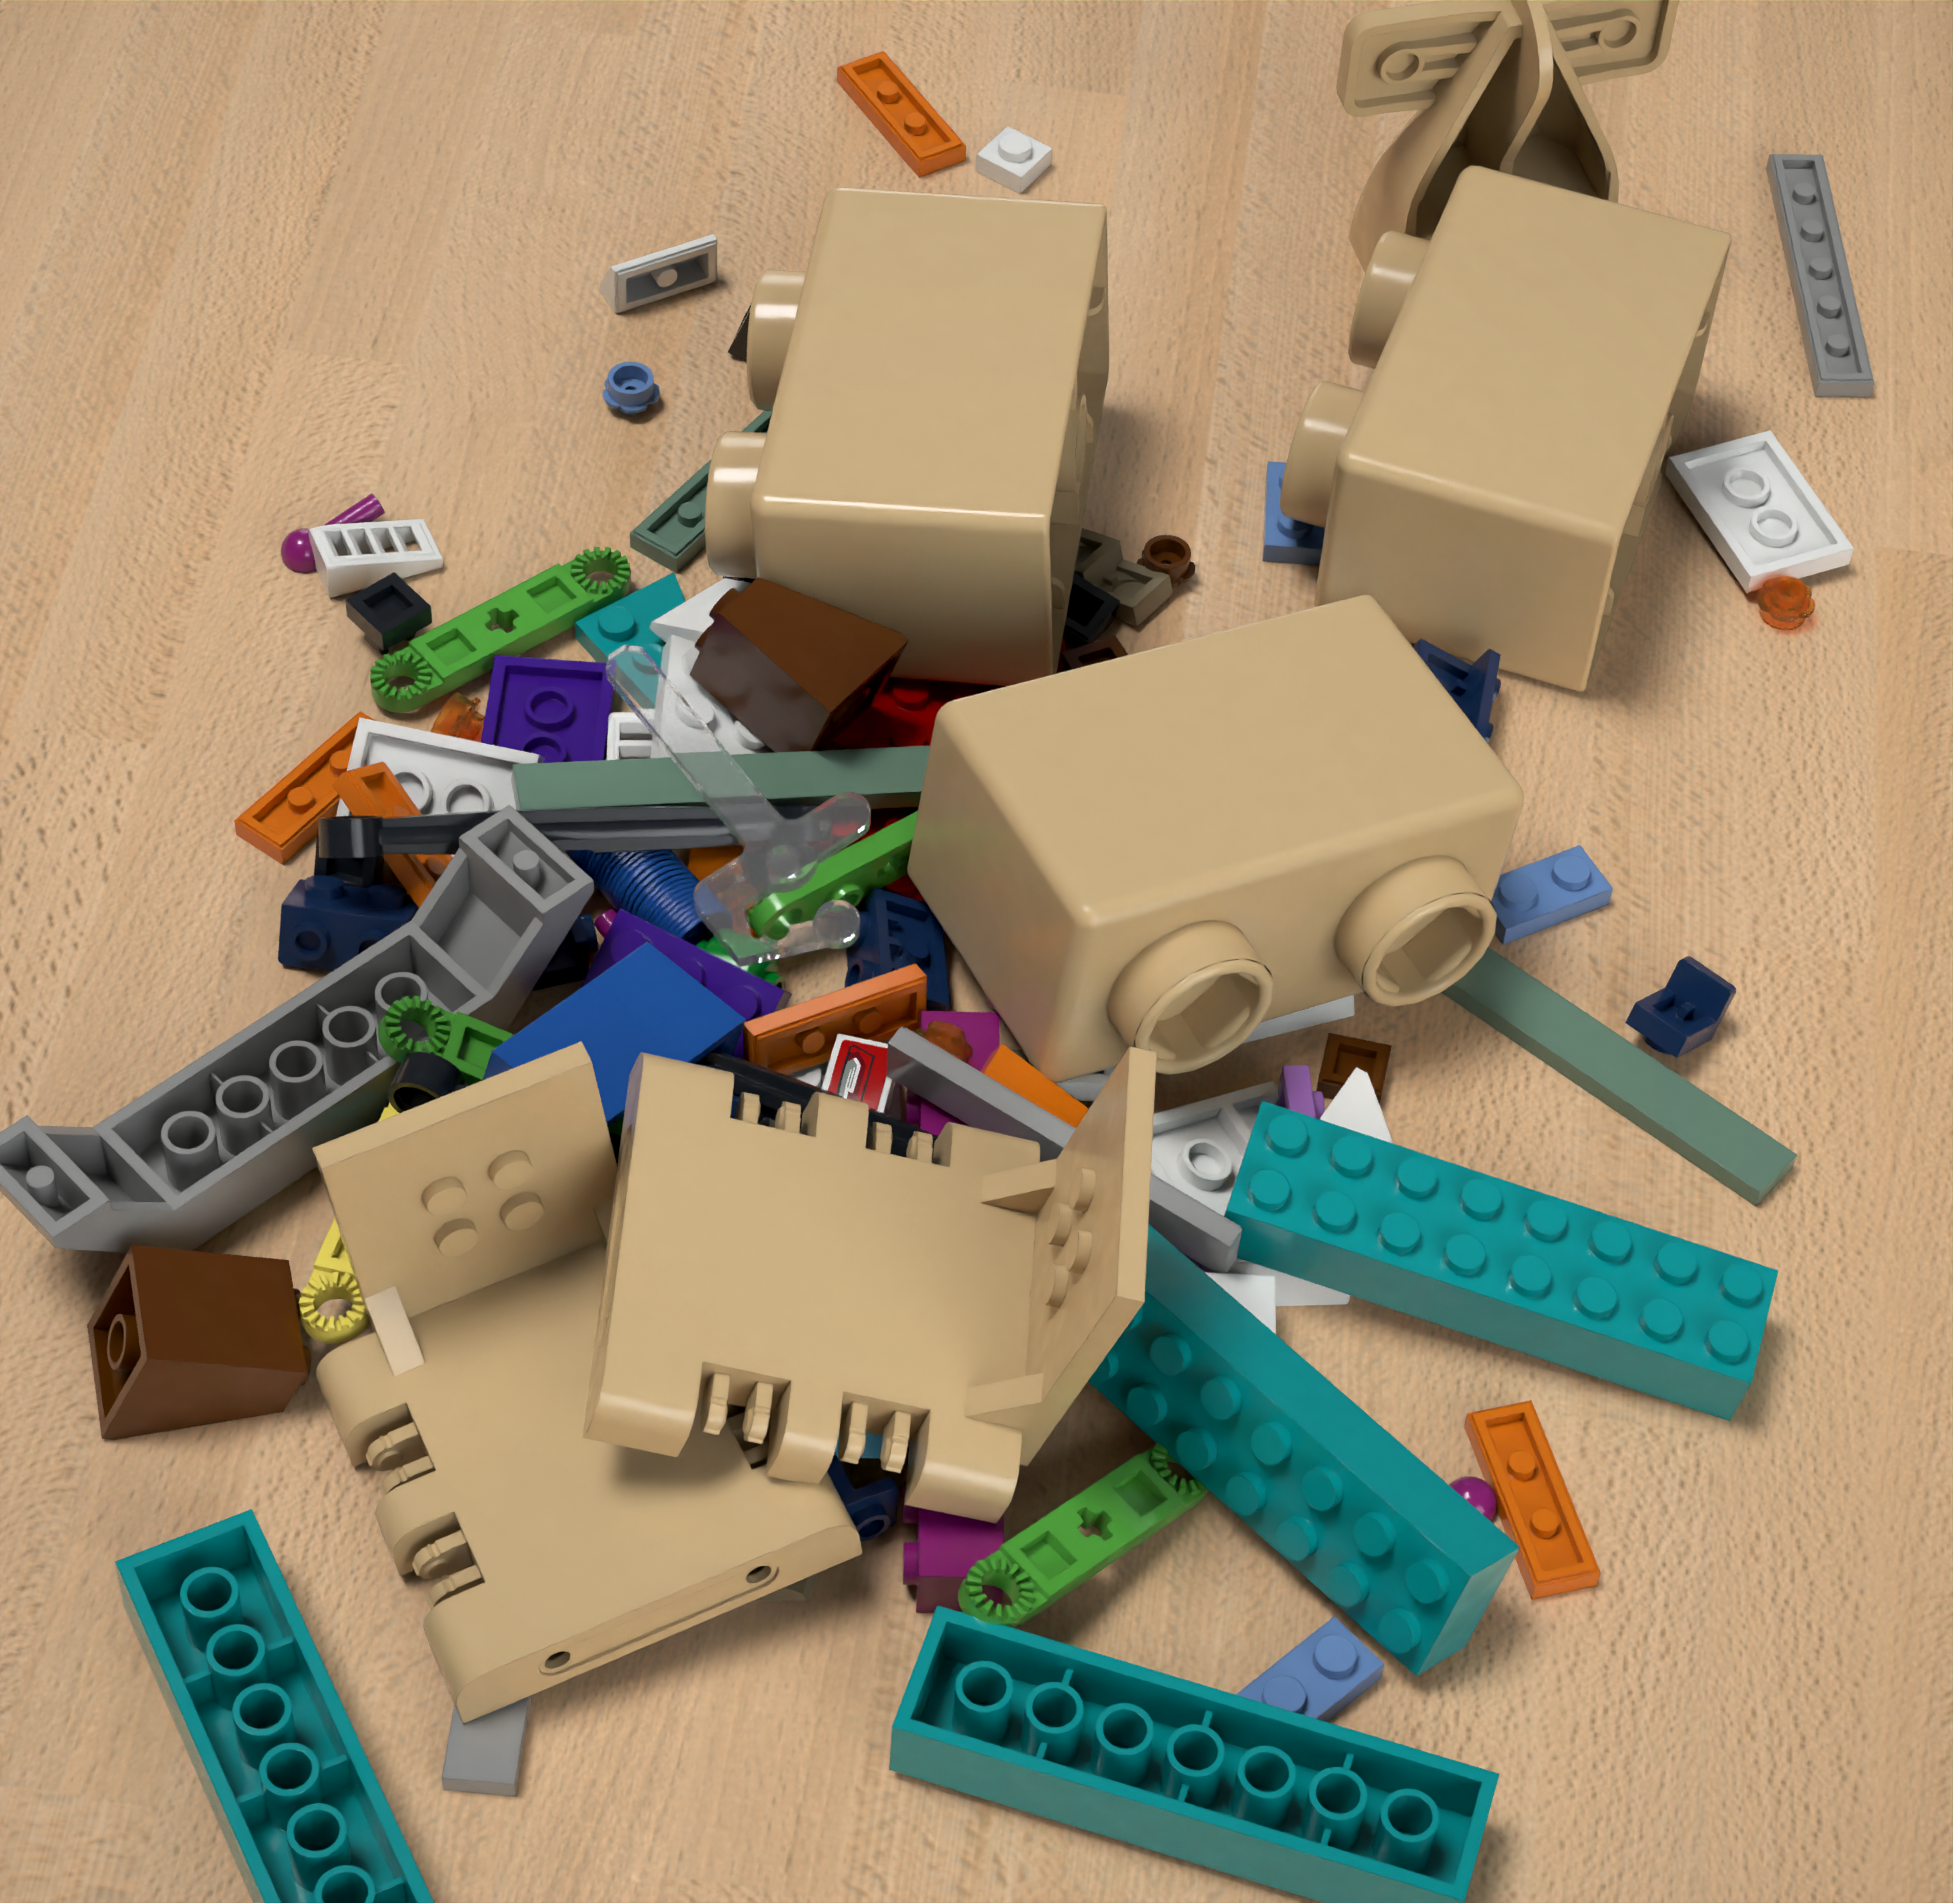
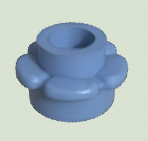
[603,362,660,415]

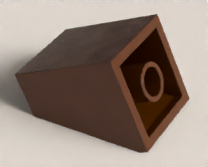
[689,577,909,753]
[87,1245,311,1440]

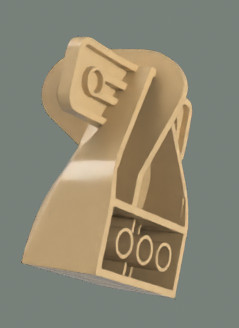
[1336,0,1679,273]

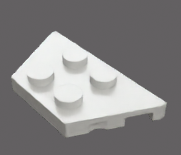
[1151,1081,1279,1216]

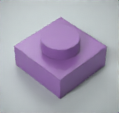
[1275,1065,1325,1119]

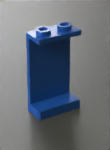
[483,942,746,1128]

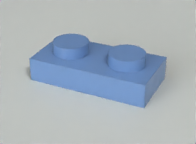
[1262,461,1324,566]
[1492,845,1613,945]
[1236,1616,1384,1722]

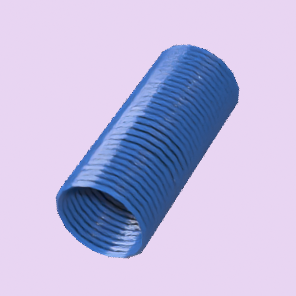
[565,850,734,946]

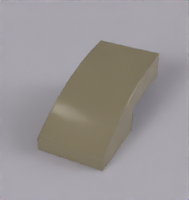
[1074,528,1173,627]

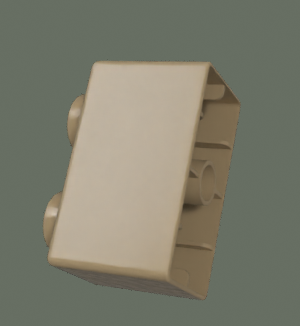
[1280,166,1731,692]
[705,187,1109,686]
[907,594,1524,1083]

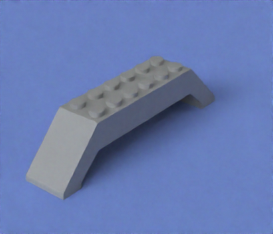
[0,805,594,1253]

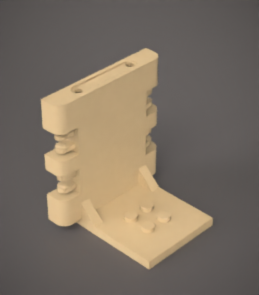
[312,1041,863,1724]
[583,1046,1157,1523]

